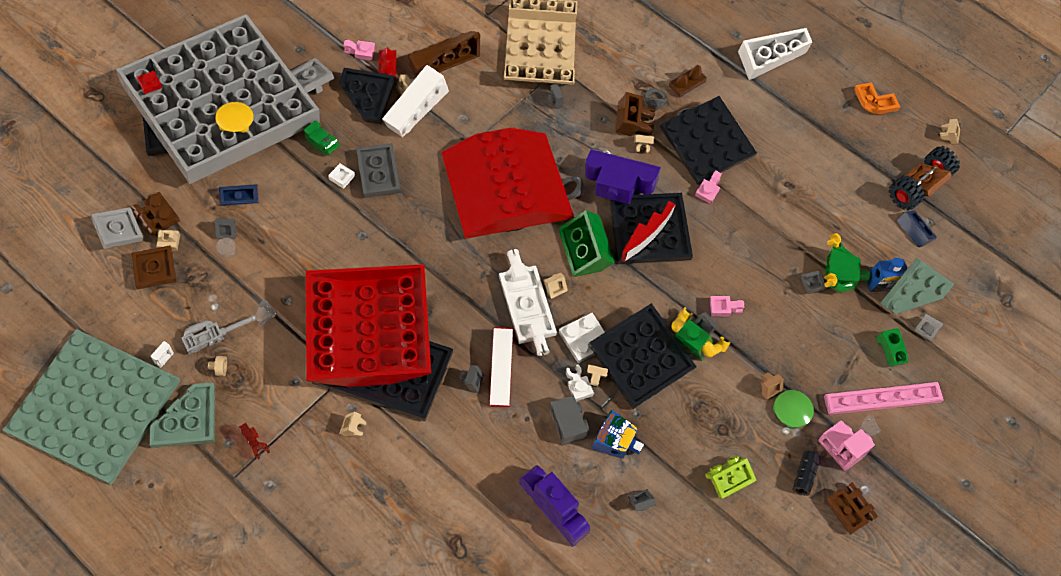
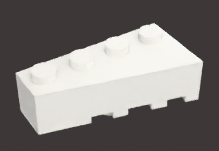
[738,28,812,80]
[383,65,449,137]

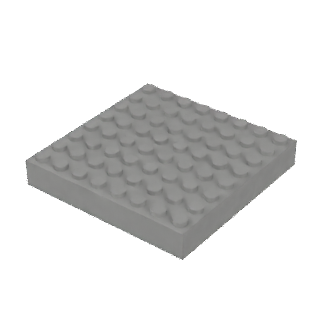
[116,14,320,184]

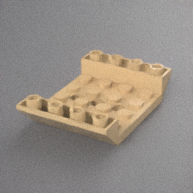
[504,0,577,85]

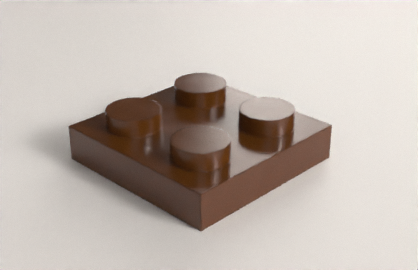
[131,245,177,290]

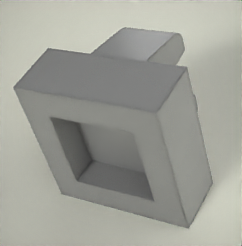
[915,314,943,341]

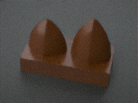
[669,65,707,98]

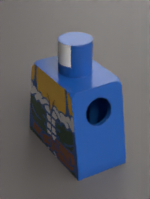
[867,258,907,292]
[592,410,644,458]

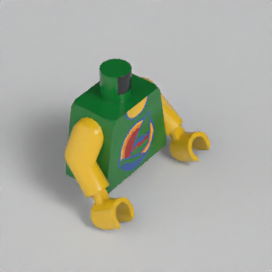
[671,307,731,361]

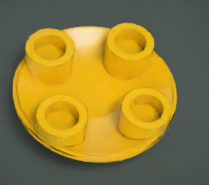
[216,102,254,133]

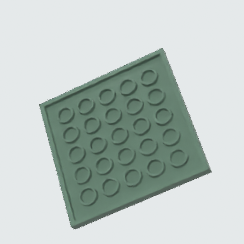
[3,329,181,485]

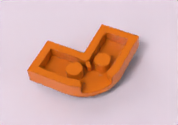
[854,82,900,114]

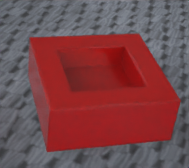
[137,71,162,94]

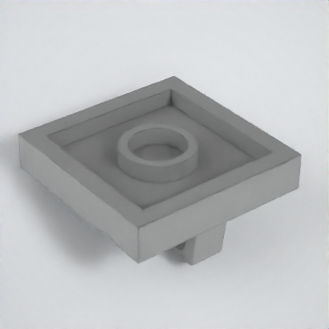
[290,58,334,94]
[91,207,143,249]

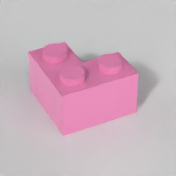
[819,420,875,471]

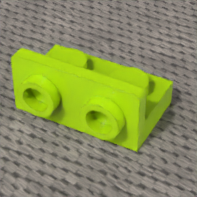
[705,455,757,499]

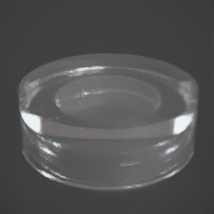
[216,238,237,258]

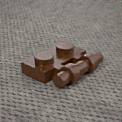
[131,192,180,236]
[825,482,878,535]

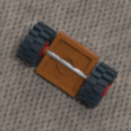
[888,146,960,211]

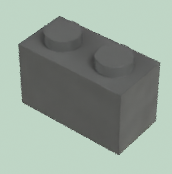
[550,395,589,445]

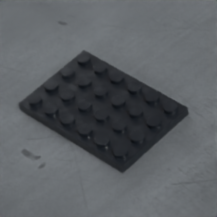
[312,341,453,422]

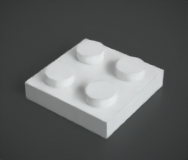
[559,313,605,363]

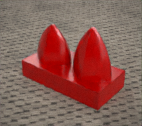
[379,47,397,82]

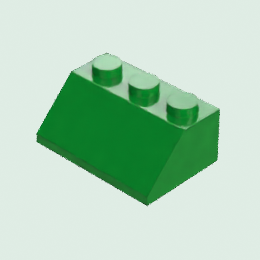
[558,210,615,277]

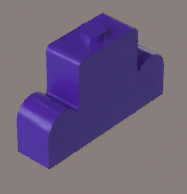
[585,149,661,204]
[519,465,590,547]

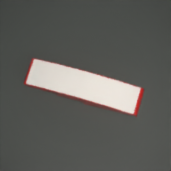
[621,201,676,262]
[489,327,513,407]

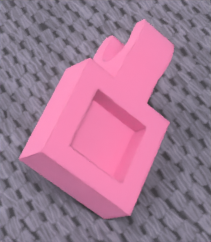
[344,40,375,61]
[695,171,722,204]
[710,296,744,317]

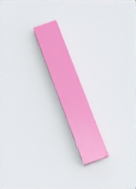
[824,382,944,415]

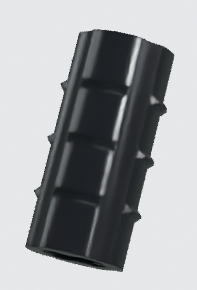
[792,451,821,496]

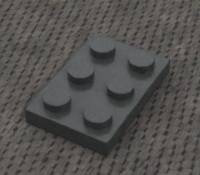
[356,143,401,198]

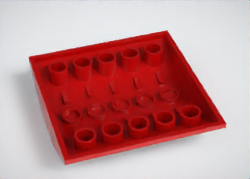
[441,127,574,239]
[306,264,431,387]

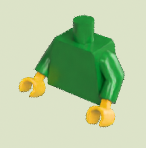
[824,233,870,294]

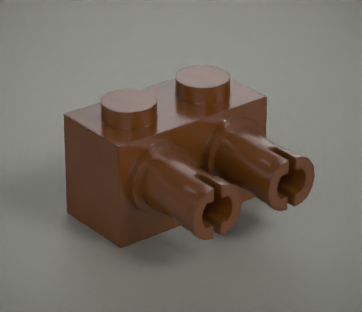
[616,92,655,137]

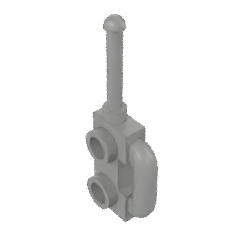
[181,315,256,354]

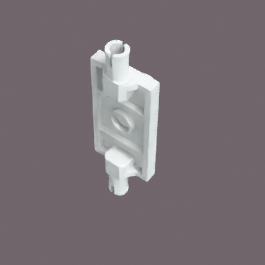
[499,249,557,356]

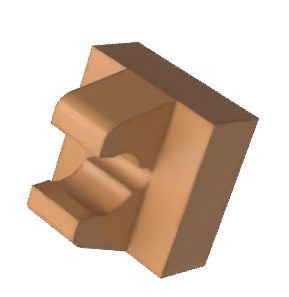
[761,372,784,400]

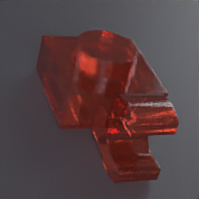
[239,423,270,460]

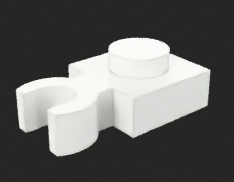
[566,365,594,401]

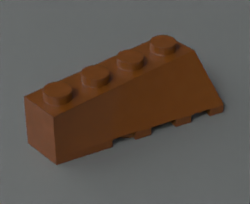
[408,31,480,77]

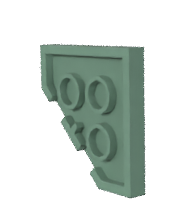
[881,258,954,314]
[150,382,215,448]

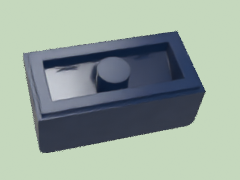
[219,184,259,206]
[897,211,937,247]

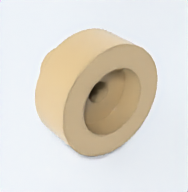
[208,356,227,376]

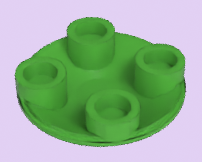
[773,390,814,429]

